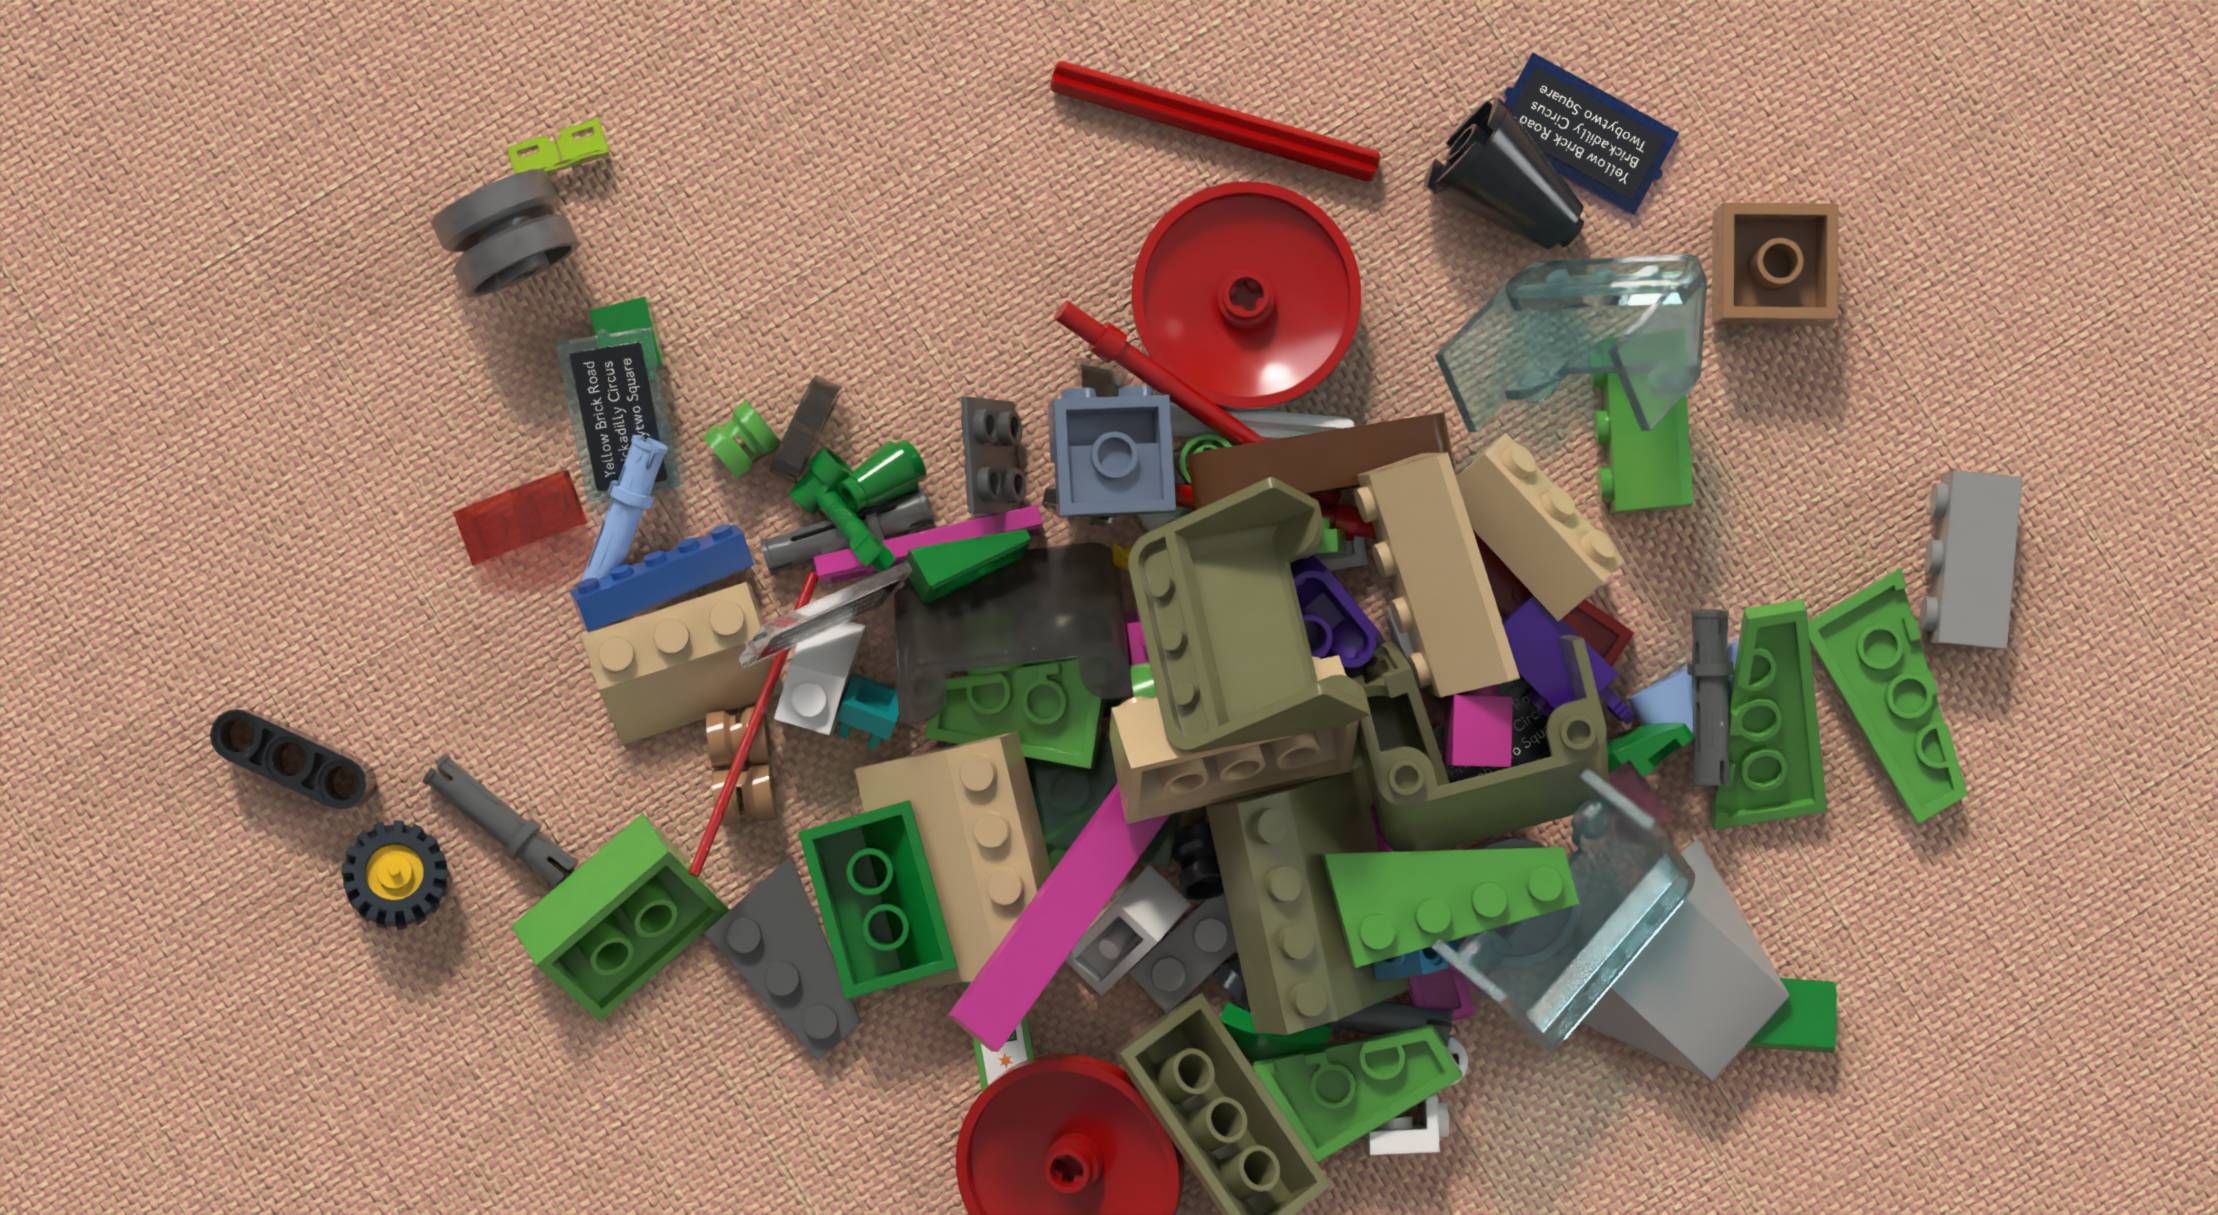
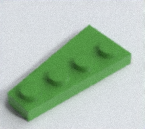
[1808,568,1968,824]
[1710,599,1827,830]

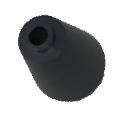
[1424,97,1584,250]

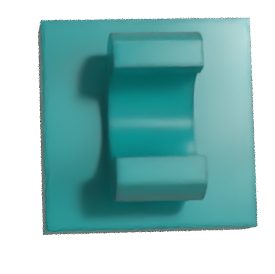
[835,673,906,750]

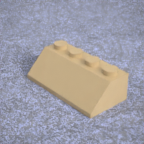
[1354,452,1520,697]
[1110,655,1359,824]

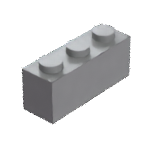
[1919,470,2022,650]

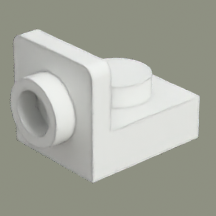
[1366,1093,1449,1155]

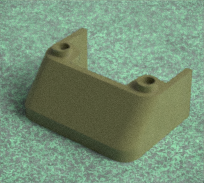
[1356,634,1609,852]

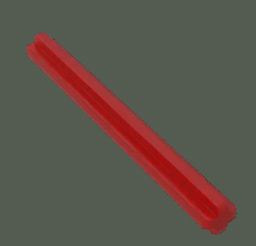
[1050,61,1381,182]

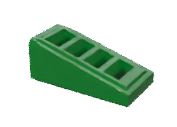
[903,529,1031,604]

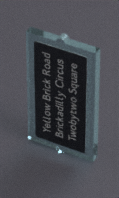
[556,327,681,502]

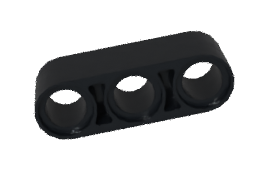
[210,709,377,809]

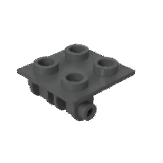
[961,396,1026,518]

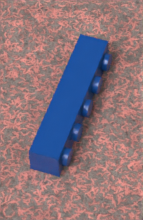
[569,524,755,632]

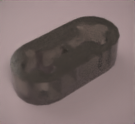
[769,374,842,484]

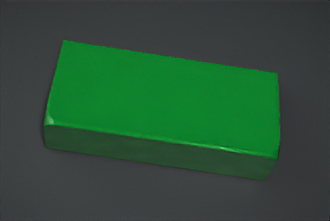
[1745,978,1837,1053]

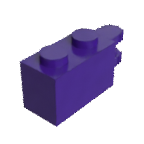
[1502,592,1636,745]

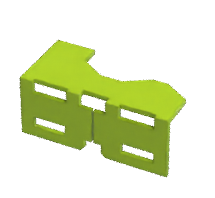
[507,118,611,175]

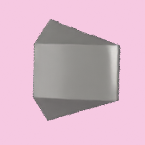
[1545,839,1790,1082]

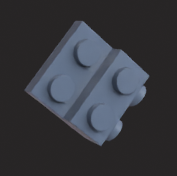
[1047,386,1176,518]

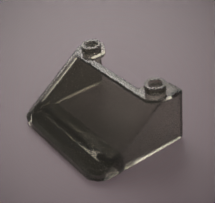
[894,542,1134,735]

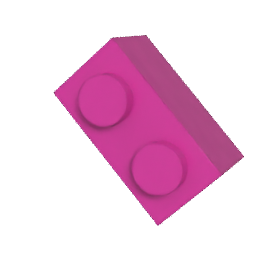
[1442,685,1513,767]

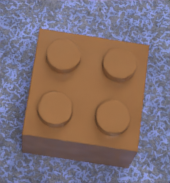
[1712,202,1839,326]

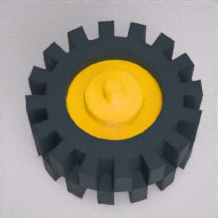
[342,820,448,930]

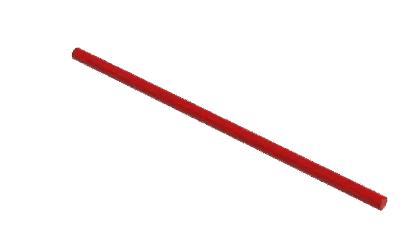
[688,572,819,877]

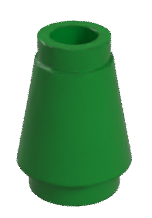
[838,440,926,513]

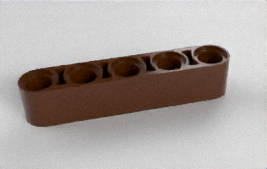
[1186,413,1455,510]

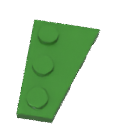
[925,653,1113,769]

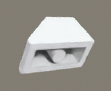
[774,610,866,735]
[1065,865,1191,996]

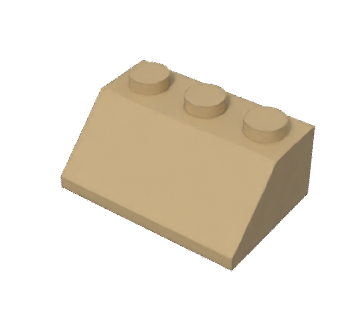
[1456,433,1624,621]
[581,582,784,745]

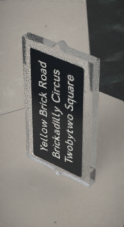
[738,561,913,668]

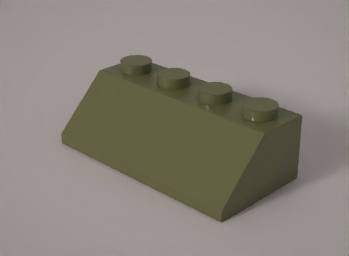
[1115,993,1332,1215]

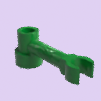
[789,446,897,576]

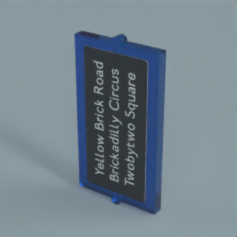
[1503,52,1679,216]

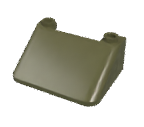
[1128,477,1371,752]

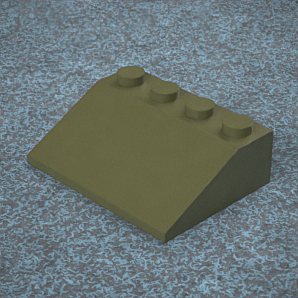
[1206,766,1410,1035]

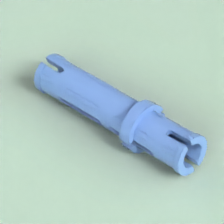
[581,435,668,581]

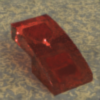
[453,470,588,566]

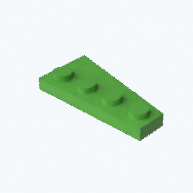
[1321,847,1579,968]

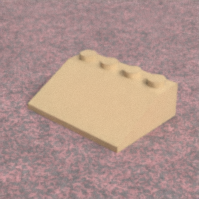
[854,731,1072,991]

